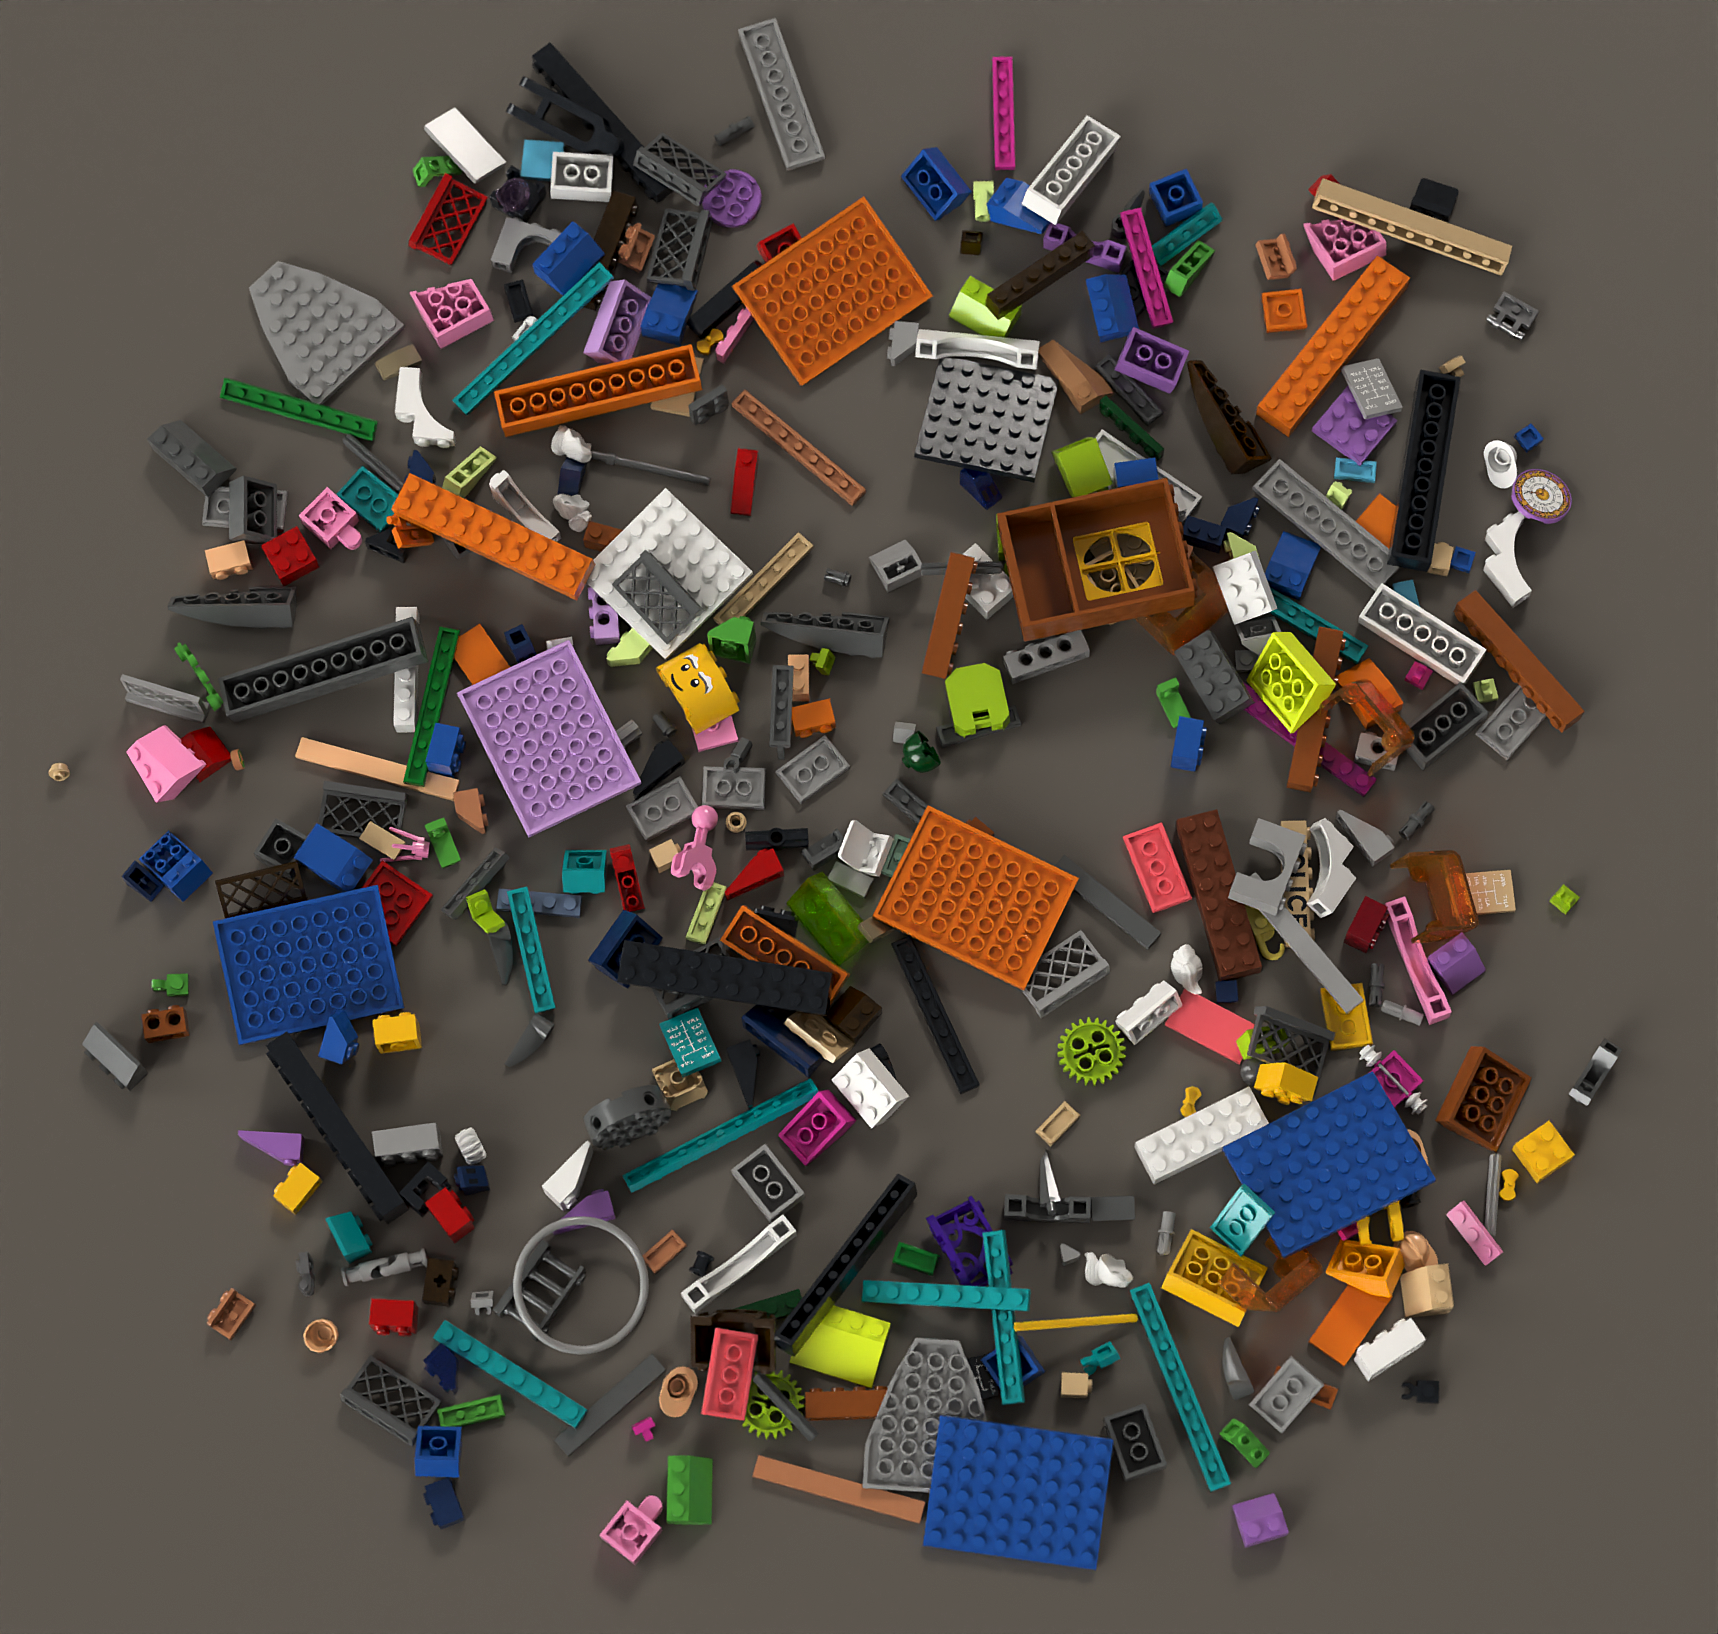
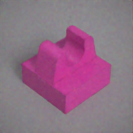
[1405,661,1433,690]
[631,1416,655,1442]

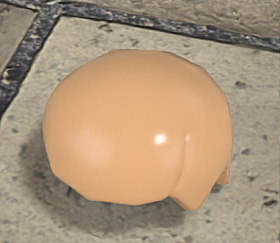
[304,1319,339,1353]

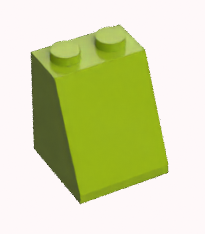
[1051,437,1113,498]

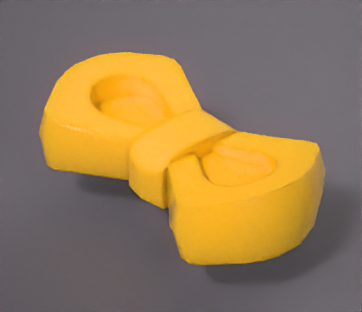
[697,329,724,355]
[1180,1086,1202,1117]
[1499,1169,1519,1201]

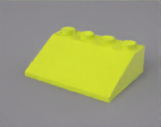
[1246,632,1336,733]
[789,1306,891,1389]

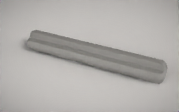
[1484,1154,1502,1238]

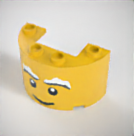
[656,643,740,735]

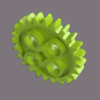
[1057,1017,1126,1086]
[742,1370,805,1440]

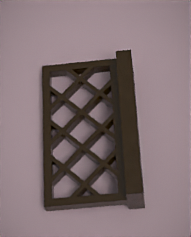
[215,861,308,919]

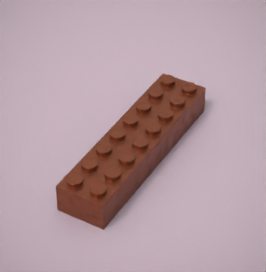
[1176,809,1262,981]

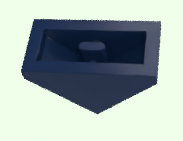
[558,457,587,496]
[121,860,164,902]

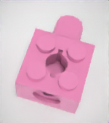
[299,487,362,550]
[600,1496,663,1565]

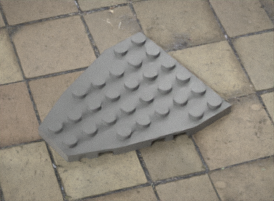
[249,261,405,405]
[862,1338,987,1492]

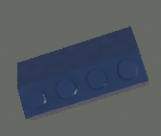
[741,1005,824,1078]

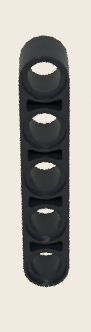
[686,260,763,339]

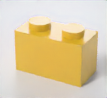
[273,1163,322,1215]

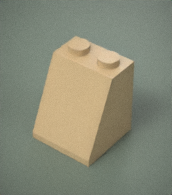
[1400,1264,1454,1318]

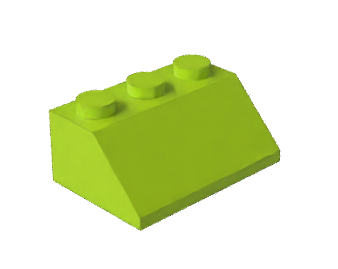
[949,276,1022,338]

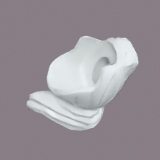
[551,425,592,463]
[553,494,592,532]
[1171,944,1203,994]
[1085,1252,1133,1288]

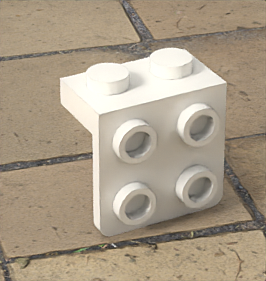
[838,820,894,877]

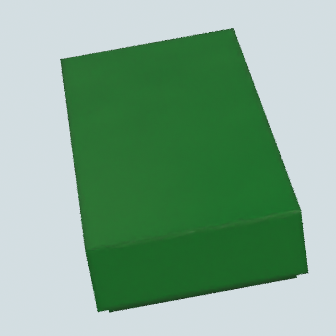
[892,1242,939,1276]

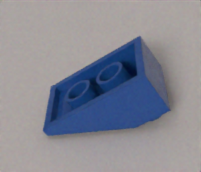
[986,178,1051,234]
[641,283,698,346]
[1265,531,1321,601]
[293,823,373,893]

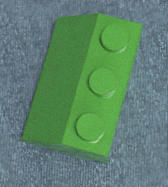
[707,616,756,664]
[667,1456,713,1525]

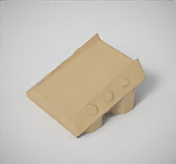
[652,1059,708,1111]

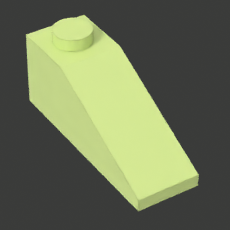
[442,446,497,498]

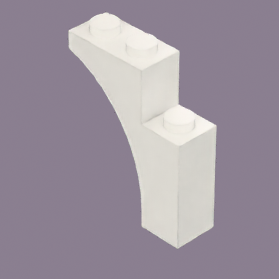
[395,367,456,448]
[489,470,561,542]
[1483,512,1532,608]
[1307,818,1356,918]

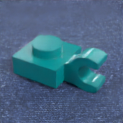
[1080,1341,1120,1375]

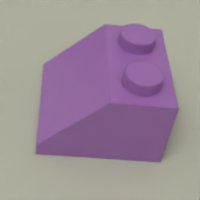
[1427,932,1486,995]
[1232,1493,1289,1548]

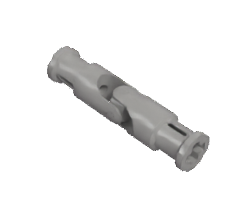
[341,1248,428,1286]

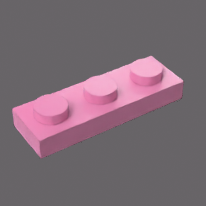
[715,308,754,364]
[1446,1201,1503,1266]

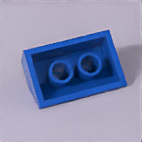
[901,147,972,221]
[533,221,605,296]
[1086,274,1139,343]

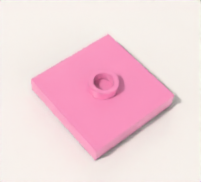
[692,715,738,752]

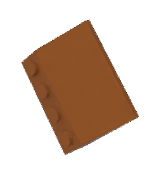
[1435,1046,1532,1152]

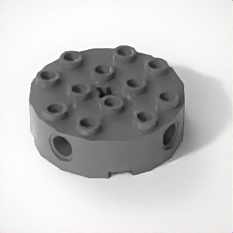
[584,1085,671,1150]

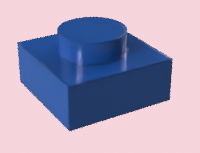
[1514,423,1544,453]
[1450,546,1476,573]

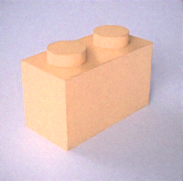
[205,540,253,580]
[788,654,809,702]

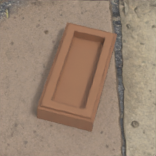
[643,1229,687,1274]

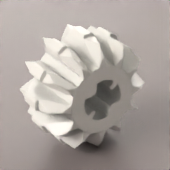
[455,1127,486,1165]

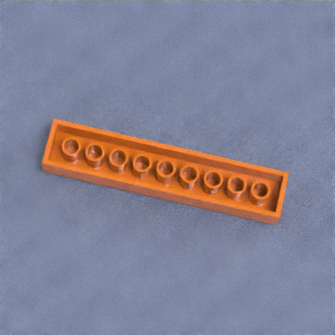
[1256,255,1410,438]
[494,344,703,437]
[391,473,595,600]

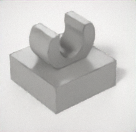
[471,1291,494,1315]

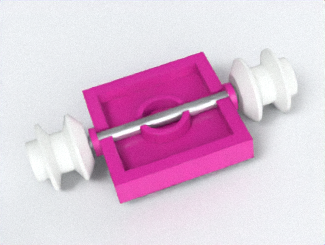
[1359,1045,1428,1115]

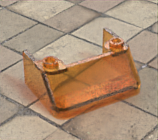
[1134,553,1229,655]
[1317,679,1415,777]
[1390,850,1479,943]
[1218,1235,1323,1312]

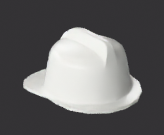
[1484,440,1517,488]

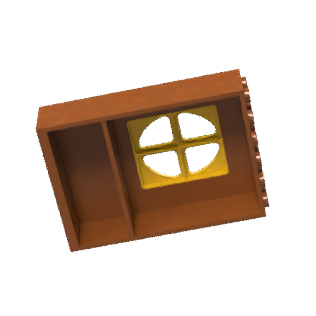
[997,478,1198,642]

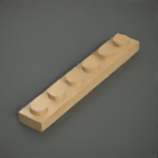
[713,532,814,625]

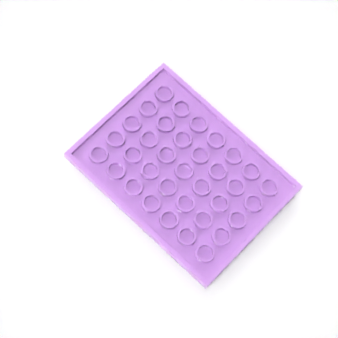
[457,640,641,838]

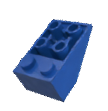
[139,830,213,902]

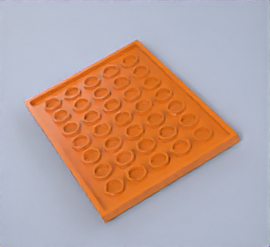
[732,197,933,387]
[872,805,1079,991]

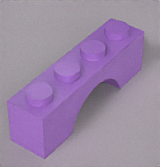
[1043,223,1126,273]

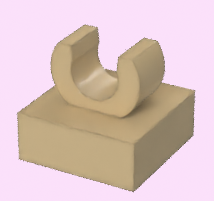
[1439,355,1465,377]

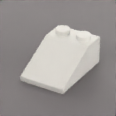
[542,1140,593,1212]

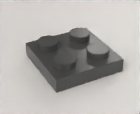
[688,384,729,426]

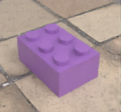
[1115,327,1189,394]

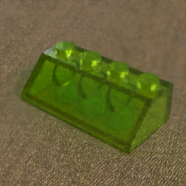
[786,871,868,966]

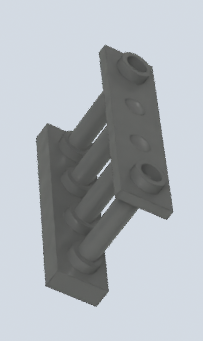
[493,1240,586,1342]

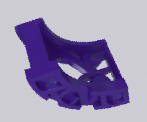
[926,1196,1013,1287]

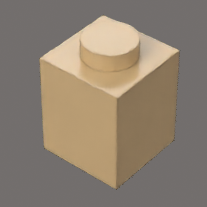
[1427,542,1454,576]
[649,839,682,873]
[1061,1373,1092,1398]

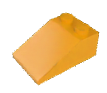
[1326,1239,1405,1298]

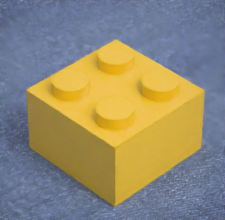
[373,1012,422,1054]
[1254,1062,1318,1105]
[1512,1121,1575,1184]

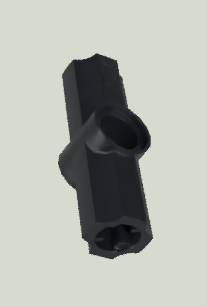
[745,828,809,851]

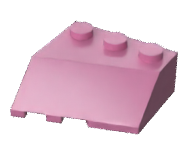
[1303,219,1386,281]
[409,279,494,349]
[127,725,206,803]

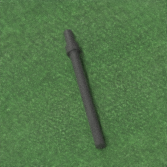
[591,451,711,485]

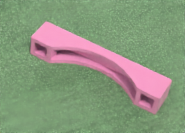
[1385,896,1452,1025]

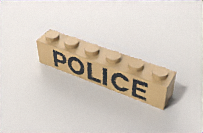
[1280,820,1315,948]

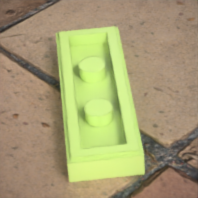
[686,882,727,945]

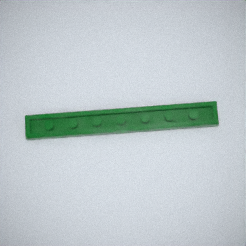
[220,378,379,441]
[403,627,460,787]

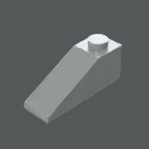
[1335,809,1395,867]

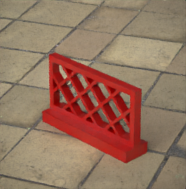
[408,173,488,266]

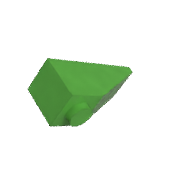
[1163,240,1215,297]

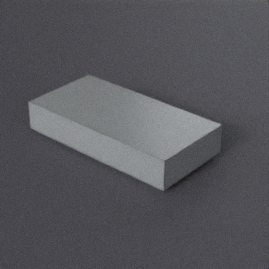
[827,861,874,899]

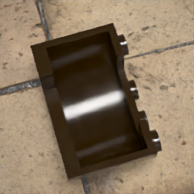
[691,1309,776,1374]

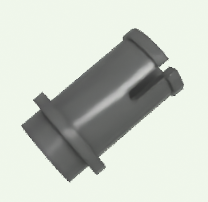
[824,568,852,587]
[652,711,677,738]

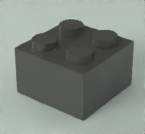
[254,818,307,880]

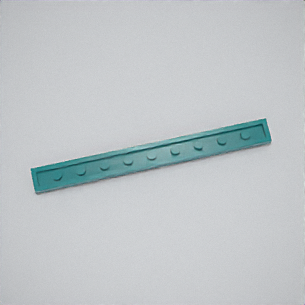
[452,262,614,416]
[622,1078,819,1193]
[1129,1282,1231,1492]

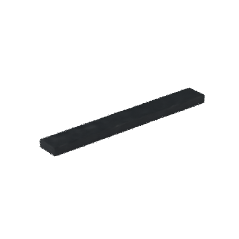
[891,935,980,1095]

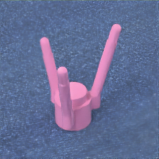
[380,827,430,862]

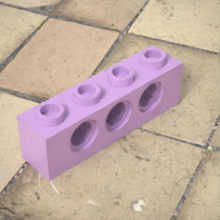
[588,587,620,645]

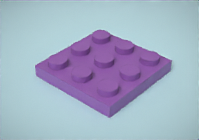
[1311,386,1397,466]

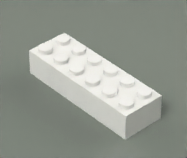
[1022,115,1121,225]
[1358,583,1487,686]
[1134,1087,1269,1185]

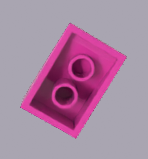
[778,1090,857,1166]

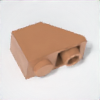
[453,788,489,834]

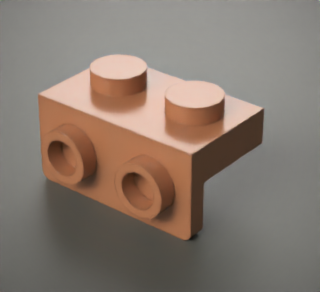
[618,223,655,273]
[1255,234,1297,280]
[207,1288,256,1340]

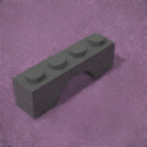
[1004,1194,1091,1223]

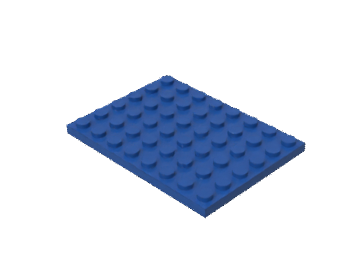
[212,885,405,1045]
[1222,1071,1436,1259]
[923,1415,1113,1570]

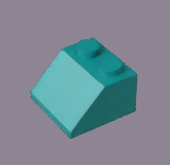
[562,850,607,894]
[325,1211,373,1264]

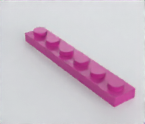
[992,57,1015,170]
[1120,208,1173,329]

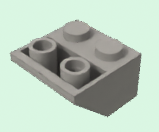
[869,540,923,593]

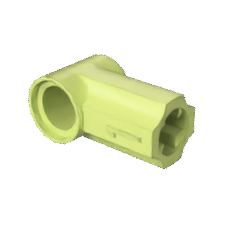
[973,181,994,222]

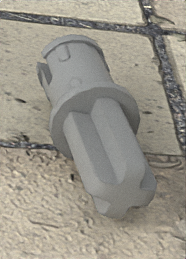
[1381,1000,1424,1026]
[1157,1211,1176,1255]

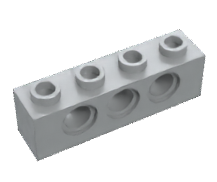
[1003,630,1090,684]

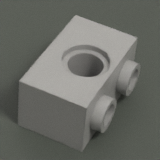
[1353,732,1401,771]

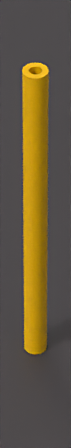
[1014,1314,1138,1331]

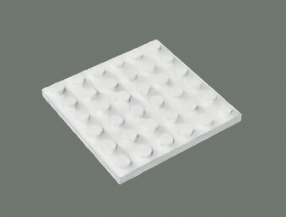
[586,488,753,660]

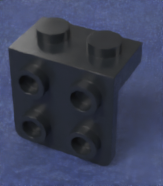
[1410,178,1459,223]
[754,905,799,938]

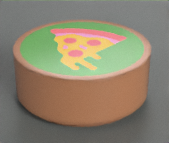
[230,749,245,771]

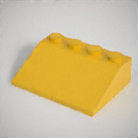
[1161,1229,1268,1327]

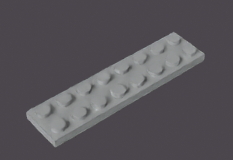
[738,18,825,171]
[1252,459,1401,592]

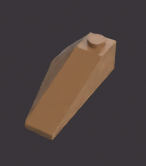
[1038,340,1114,415]

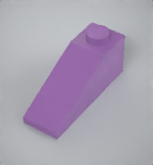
[238,1130,305,1166]
[553,1189,616,1235]

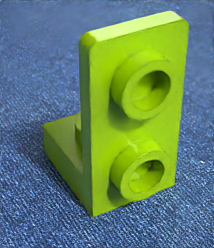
[466,889,505,933]

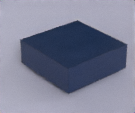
[1215,980,1238,1004]

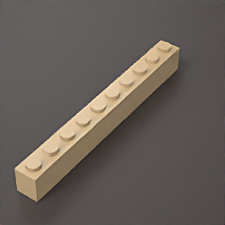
[1312,179,1512,276]

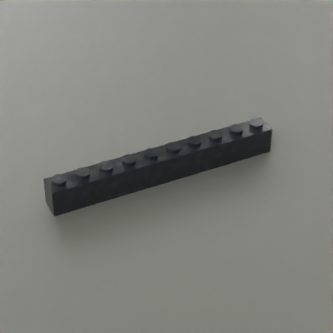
[532,42,674,204]
[774,1173,917,1357]

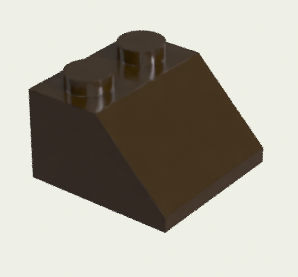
[823,986,882,1044]

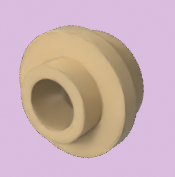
[49,763,70,781]
[726,812,747,833]

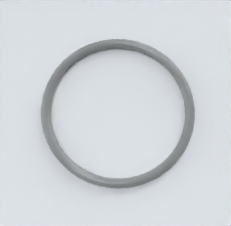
[513,1216,649,1354]

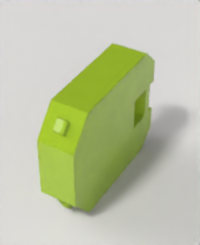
[945,663,1010,738]

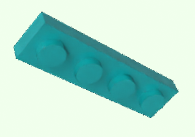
[1152,203,1223,266]

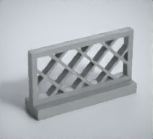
[120,674,210,724]
[1022,930,1110,1018]

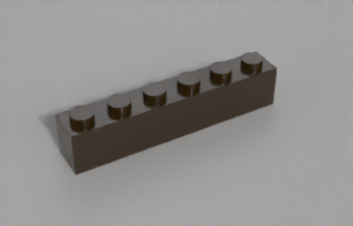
[584,190,639,311]
[985,231,1095,320]

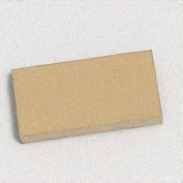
[359,821,406,861]
[1036,1101,1080,1146]

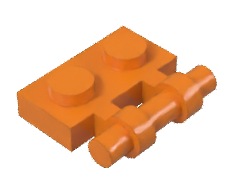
[386,514,435,549]

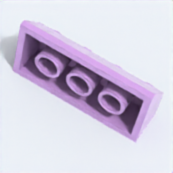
[583,280,651,365]

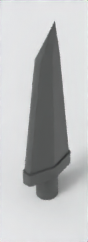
[1040,1150,1061,1215]

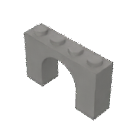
[491,217,561,273]
[1228,818,1307,916]

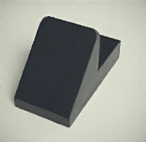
[365,528,407,563]

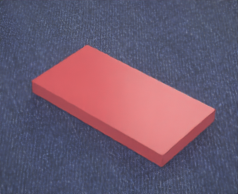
[1123,822,1192,913]
[1165,988,1255,1065]
[701,1328,759,1421]

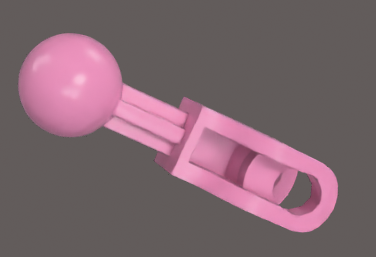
[671,805,718,891]

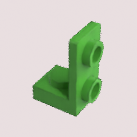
[413,156,462,187]
[1156,677,1191,728]
[425,817,461,868]
[1219,1418,1270,1468]

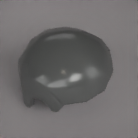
[1240,1058,1269,1087]

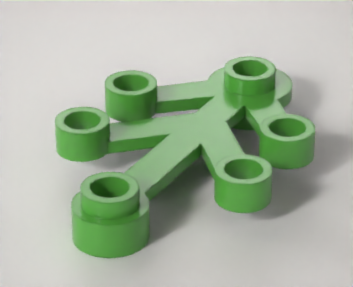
[174,642,224,711]

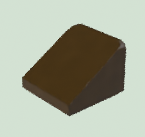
[960,230,982,255]

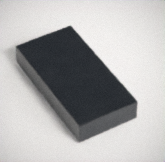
[504,279,534,323]

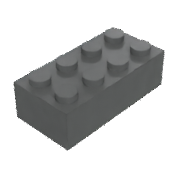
[1174,630,1255,724]
[1396,682,1488,770]

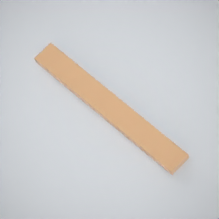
[295,737,460,801]

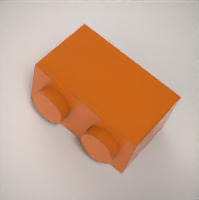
[792,698,836,738]

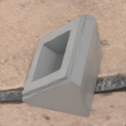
[893,722,916,743]
[1060,1243,1081,1266]

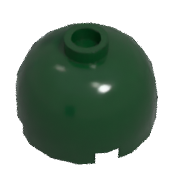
[902,731,941,773]

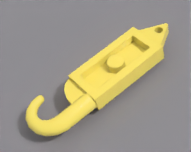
[1244,904,1285,960]

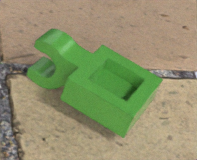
[152,974,189,997]

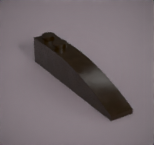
[1187,360,1272,474]

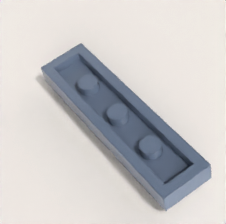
[496,889,582,918]

